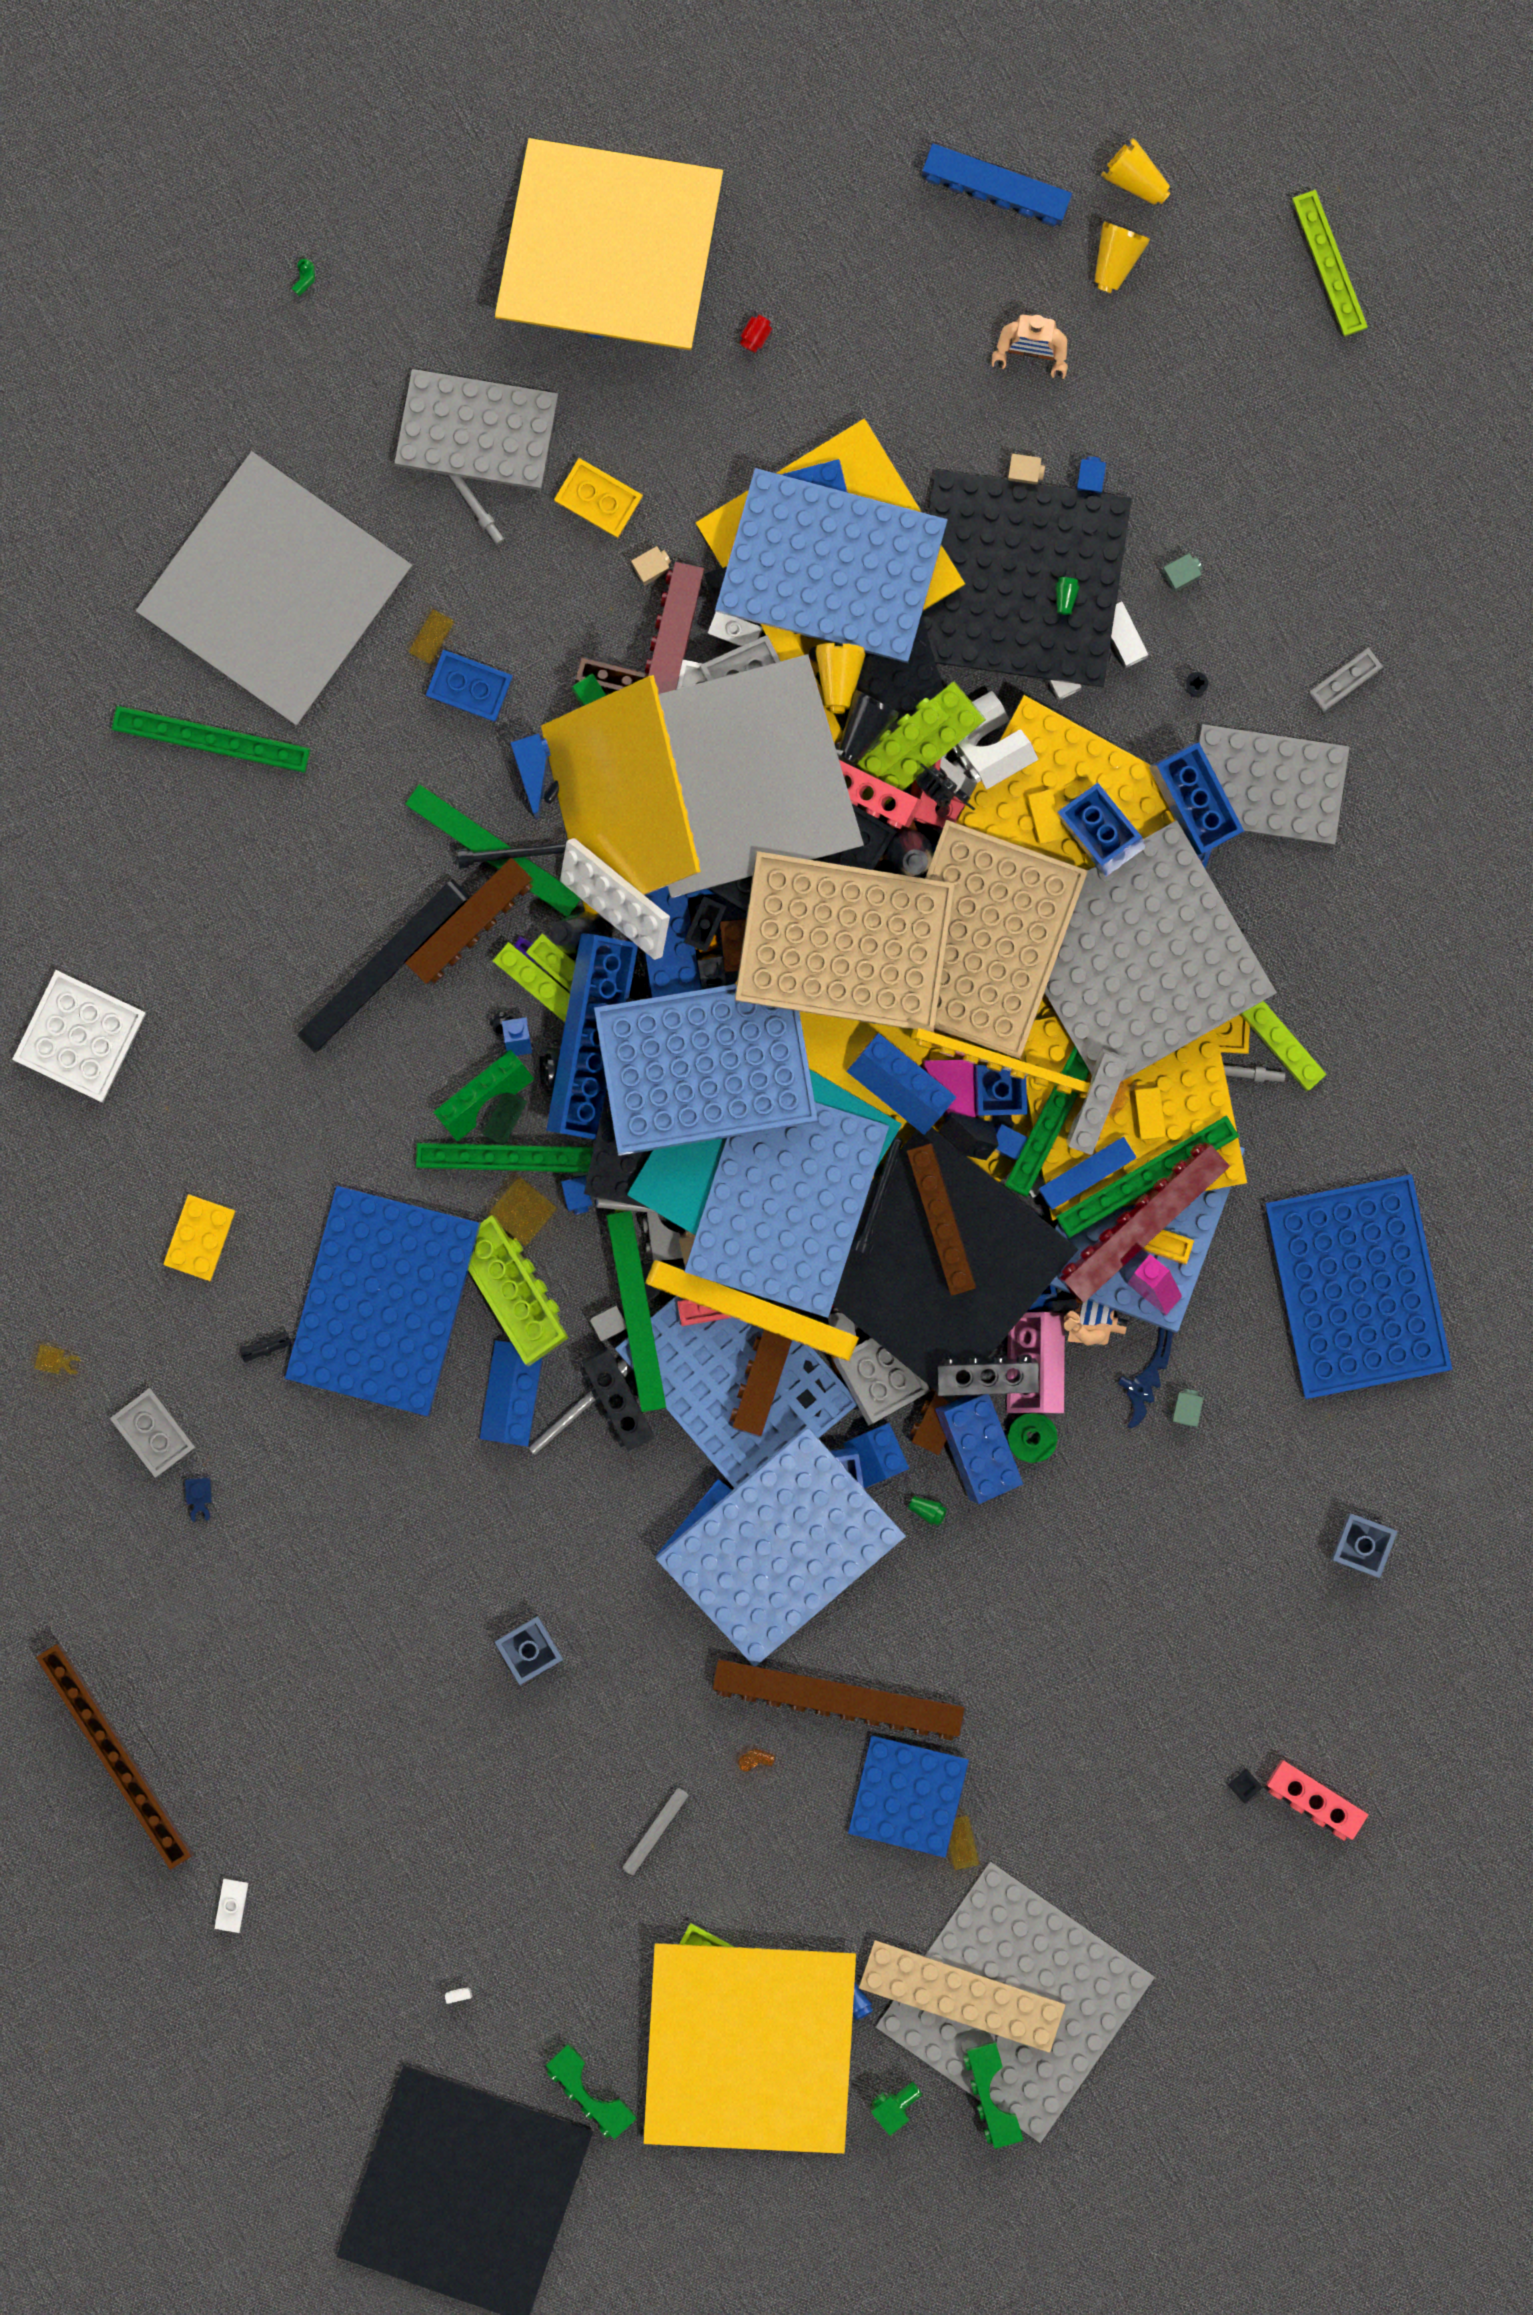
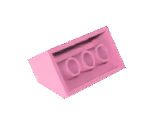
[1007,1312,1065,1413]

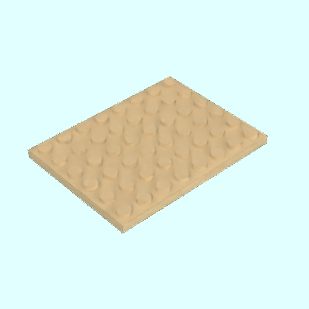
[925,820,1088,1060]
[734,851,955,1032]

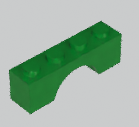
[433,1049,534,1141]
[963,2041,1024,2149]
[546,2043,637,2140]

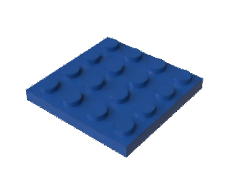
[848,1736,970,1858]

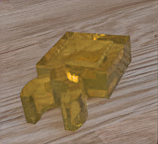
[1108,1081,1137,1119]
[34,1344,81,1375]

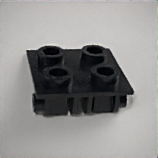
[916,763,975,810]

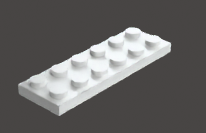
[560,838,670,960]

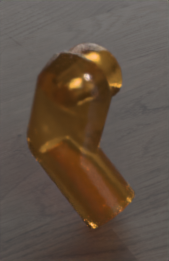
[738,1749,776,1772]

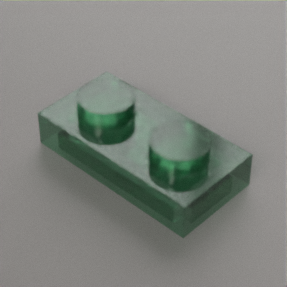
[483,1093,528,1145]

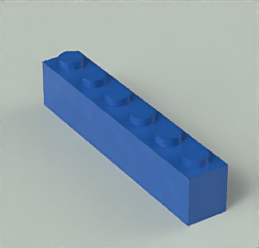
[922,143,1072,227]

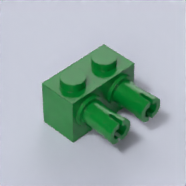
[870,2082,922,2136]

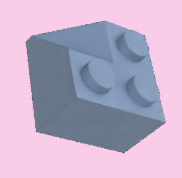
[1331,1513,1398,1578]
[495,1616,564,1685]

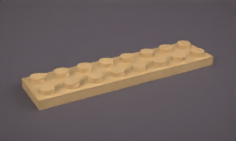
[859,1940,1066,2053]

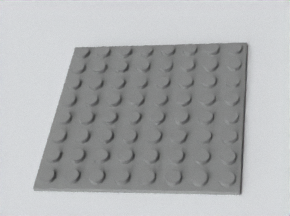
[136,451,413,726]
[658,654,864,898]
[1045,820,1276,1082]
[875,1862,1155,2143]

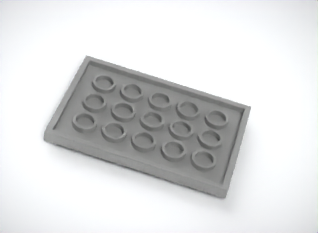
[394,369,558,491]
[1199,724,1349,845]

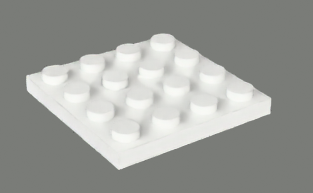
[12,970,146,1103]

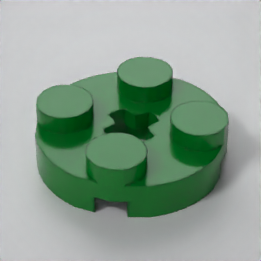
[1007,1413,1058,1463]

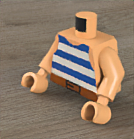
[992,315,1068,379]
[1064,1298,1128,1346]

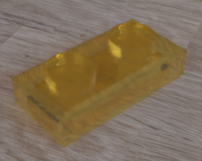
[409,609,455,665]
[949,1815,980,1870]

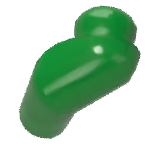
[291,258,315,297]

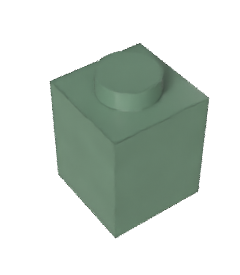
[1162,553,1203,592]
[1171,1389,1204,1427]

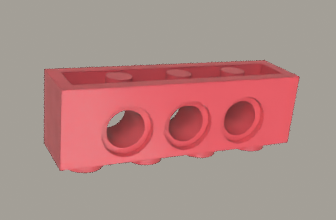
[839,760,922,829]
[913,790,966,831]
[1266,1760,1368,1841]

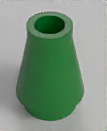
[1055,577,1080,615]
[908,1496,947,1526]

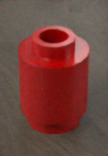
[739,314,773,353]

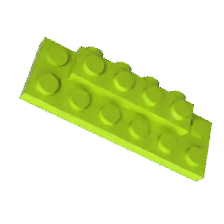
[844,681,986,808]
[468,1215,569,1366]

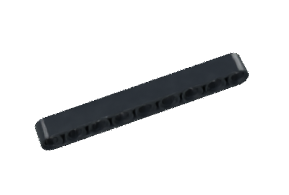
[297,879,470,1053]

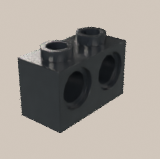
[696,951,727,990]

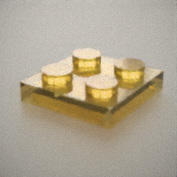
[487,1177,558,1247]

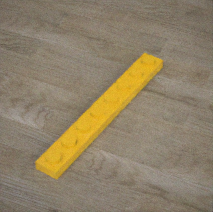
[910,1028,1091,1100]

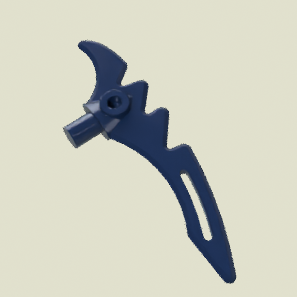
[1118,1327,1173,1428]

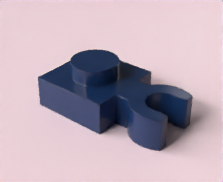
[185,1478,213,1522]

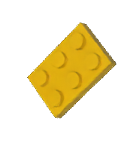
[554,458,643,539]
[163,1194,236,1281]

